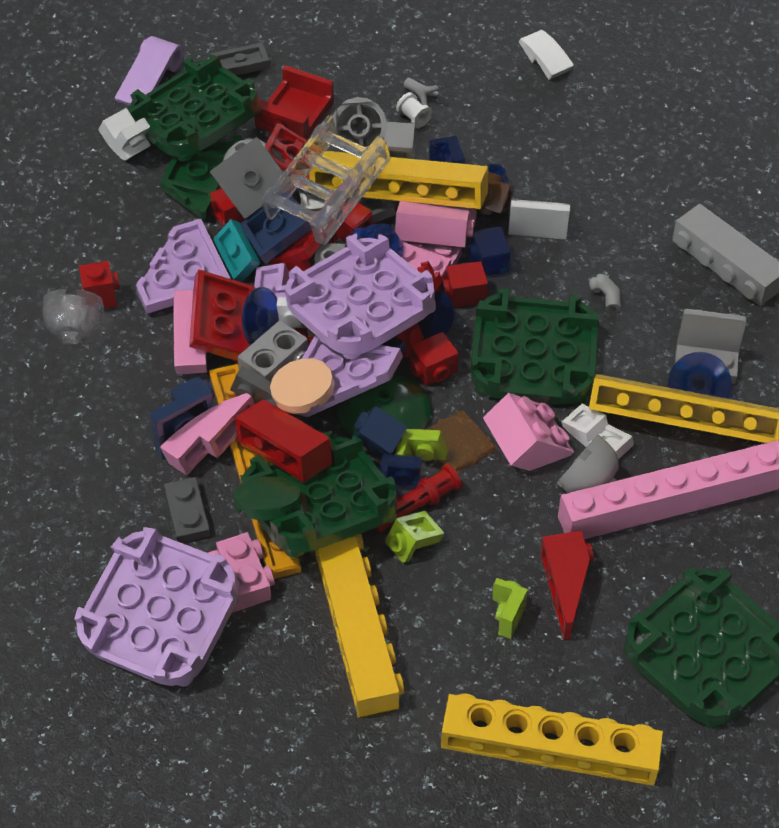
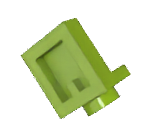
[395,429,448,473]
[385,511,444,563]
[492,578,528,639]

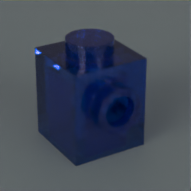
[468,226,511,276]

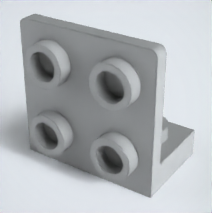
[673,309,747,384]

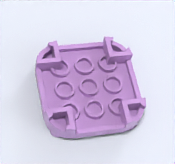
[285,233,436,359]
[74,527,240,687]

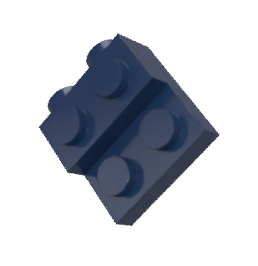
[240,189,313,263]
[149,376,215,460]

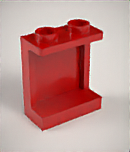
[255,66,334,140]

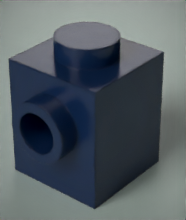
[353,406,408,460]

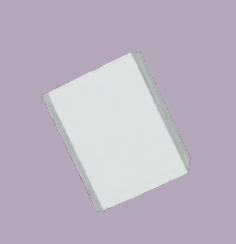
[508,199,570,239]

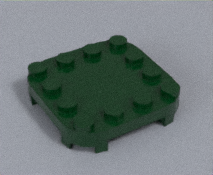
[127,55,261,161]
[470,288,599,405]
[240,431,397,557]
[623,566,779,729]

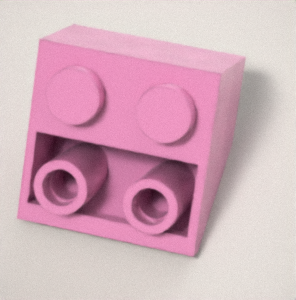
[483,393,574,471]

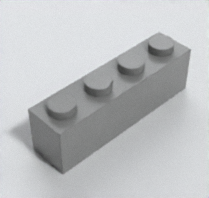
[672,204,779,307]

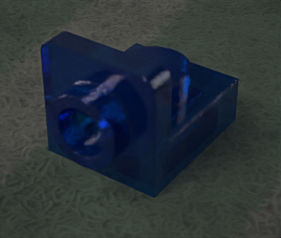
[429,136,465,164]
[376,454,422,486]

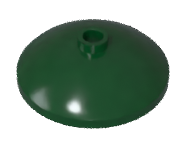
[337,373,431,450]

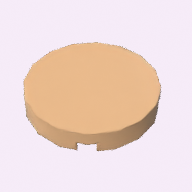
[270,358,335,414]

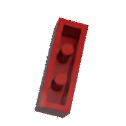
[235,399,332,483]

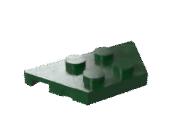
[160,135,242,220]

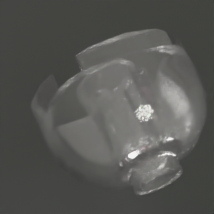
[42,289,104,344]

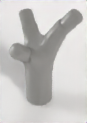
[404,78,439,105]

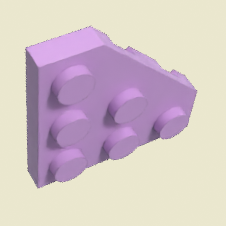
[136,219,230,314]
[277,335,403,417]

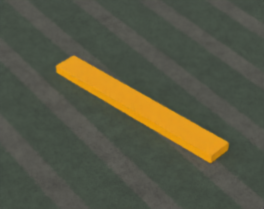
[209,364,301,579]

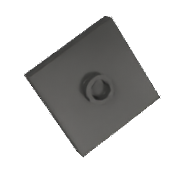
[210,137,292,220]

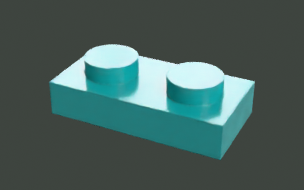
[213,219,260,282]

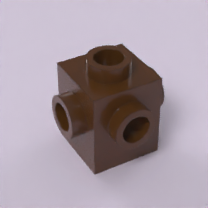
[477,172,516,216]

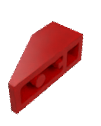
[540,531,593,640]

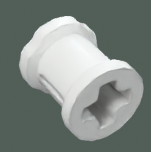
[396,92,432,128]

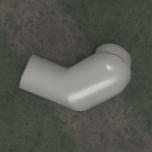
[589,274,621,314]

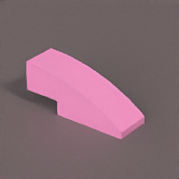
[174,290,207,374]
[160,393,255,475]

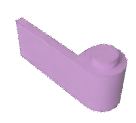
[115,36,183,105]

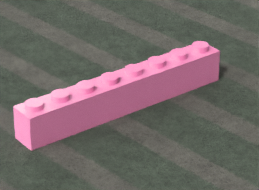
[558,440,779,539]

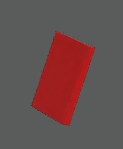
[189,269,255,361]

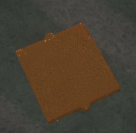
[426,410,495,472]

